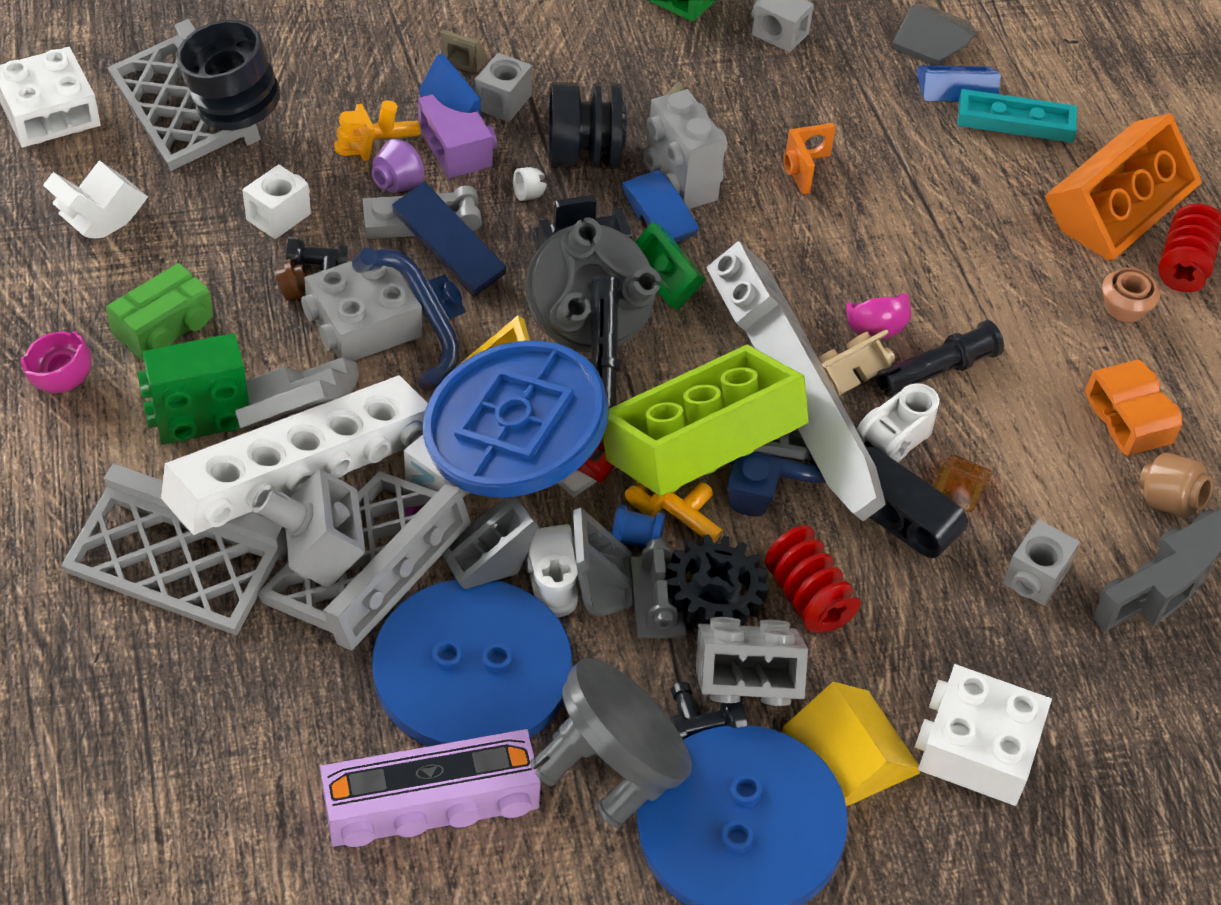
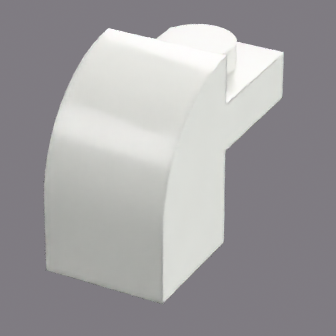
[43,161,148,238]

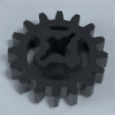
[664,535,769,626]

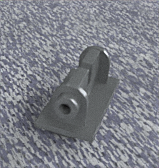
[630,539,686,638]

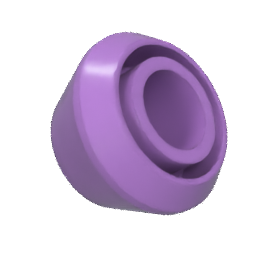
[371,139,424,193]

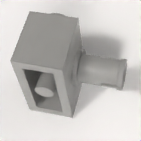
[252,468,366,588]

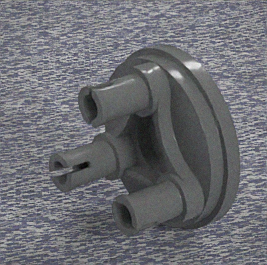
[526,218,661,353]
[530,658,692,828]

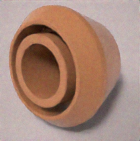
[1102,268,1160,322]

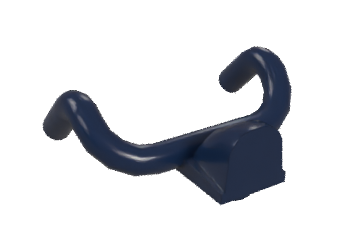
[352,248,466,391]
[727,452,826,517]

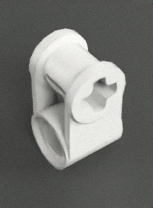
[857,383,940,462]
[524,524,578,617]

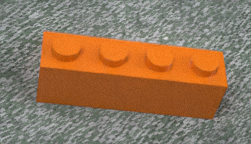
[1044,113,1202,260]

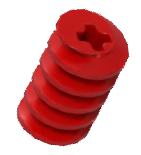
[1158,203,1221,292]
[765,525,861,634]

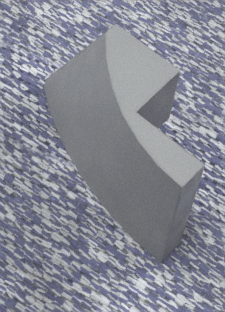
[235,357,360,429]

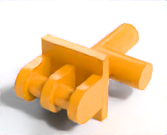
[334,100,421,161]
[625,481,723,543]

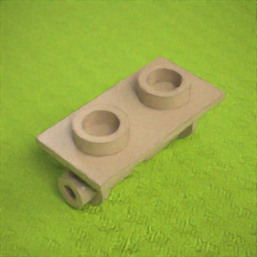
[818,329,895,397]

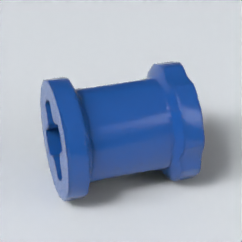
[612,504,665,548]

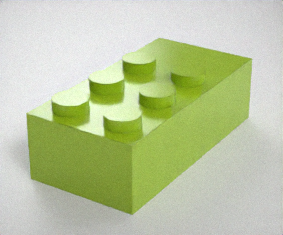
[603,345,809,496]

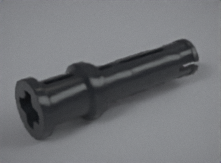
[877,320,1004,397]

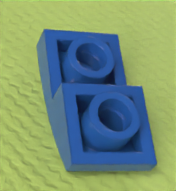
[621,169,699,243]

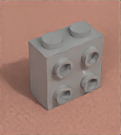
[644,89,727,209]
[301,261,423,361]
[695,617,808,706]

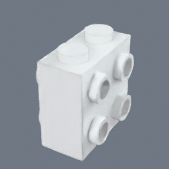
[0,46,101,148]
[915,664,1052,806]

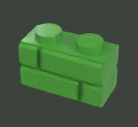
[106,263,213,360]

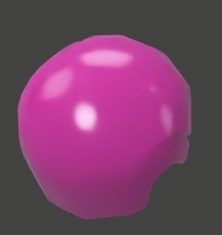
[846,293,911,340]
[20,331,92,394]

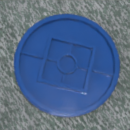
[423,341,609,498]
[372,579,572,747]
[637,725,848,905]

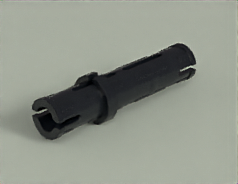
[587,276,621,408]

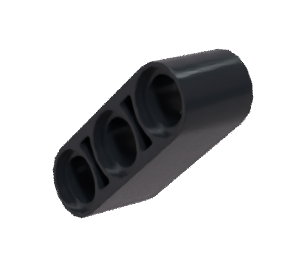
[866,447,968,558]

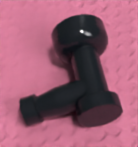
[286,237,348,272]
[670,682,748,740]

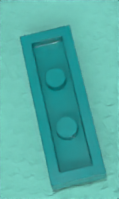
[957,89,1077,143]

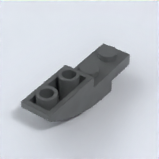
[1093,508,1221,631]

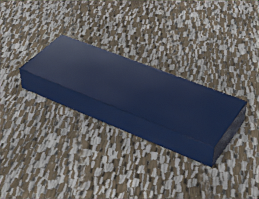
[392,181,506,297]

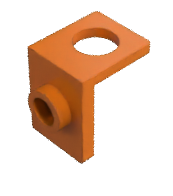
[784,123,836,194]

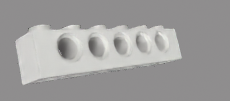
[161,375,428,535]

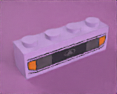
[320,729,540,847]

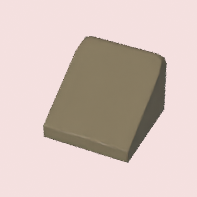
[441,30,487,74]

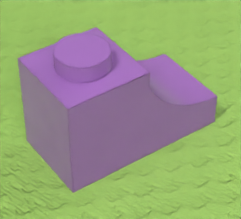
[418,94,497,179]

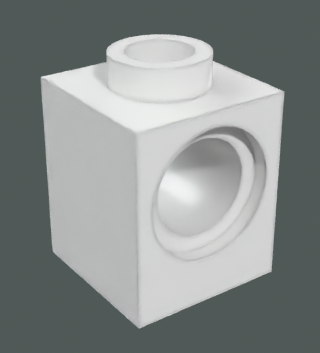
[242,164,311,239]

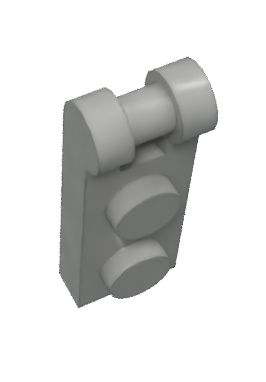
[362,186,482,239]

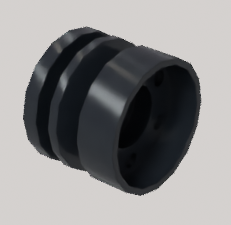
[177,19,280,131]
[549,82,627,169]

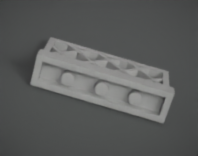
[107,19,261,171]
[61,463,288,636]
[257,471,471,651]

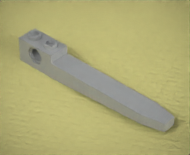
[706,241,886,521]

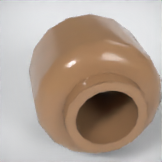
[1139,453,1213,517]

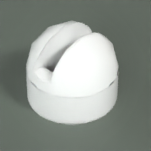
[513,167,547,201]

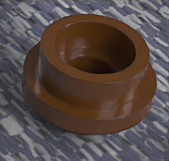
[275,258,307,301]

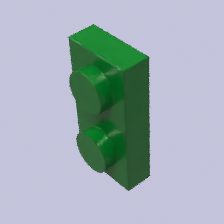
[635,221,707,310]

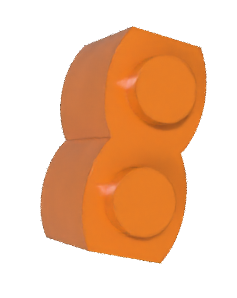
[1085,359,1183,456]

